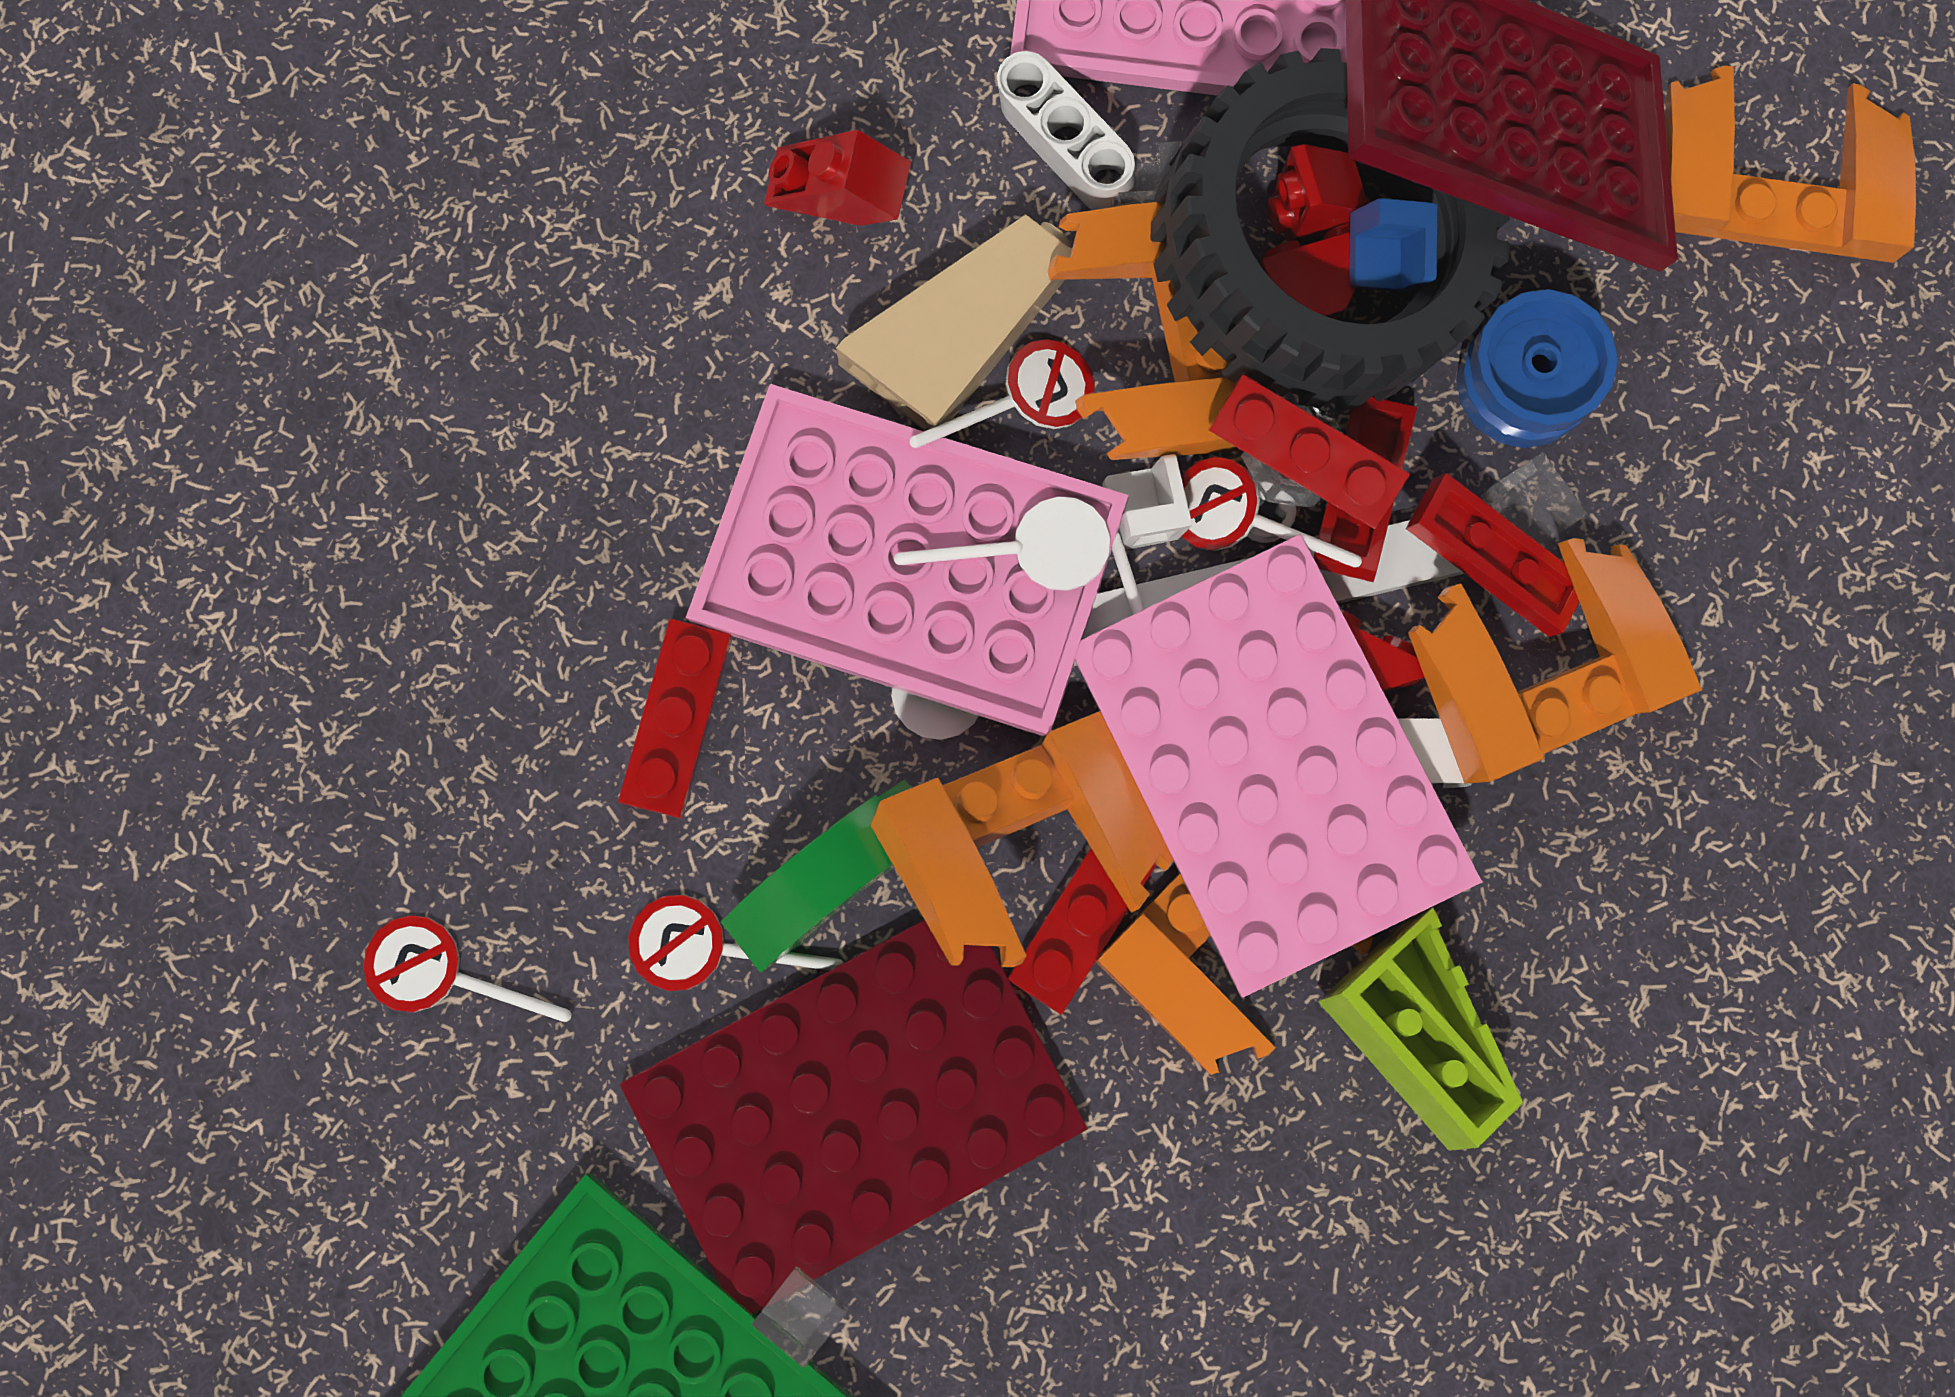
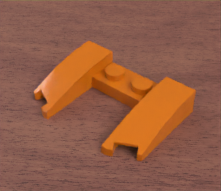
[1665,66,1916,263]
[1048,202,1258,460]
[1408,538,1702,784]
[870,711,1173,967]
[1096,873,1373,1075]

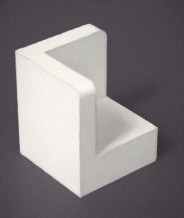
[1103,454,1192,550]

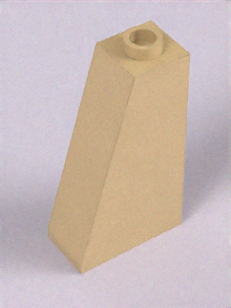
[836,214,1072,431]

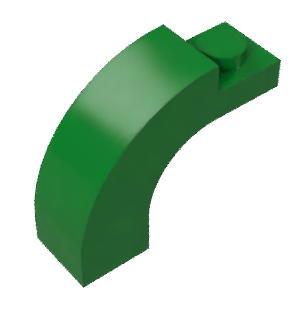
[721,779,911,973]

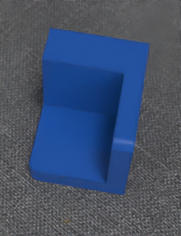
[1349,198,1438,292]

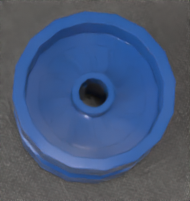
[1456,289,1618,448]

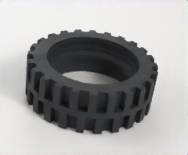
[1150,48,1510,411]

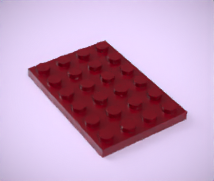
[1345,0,1678,272]
[619,920,1088,1314]

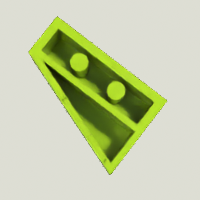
[1318,907,1523,1151]

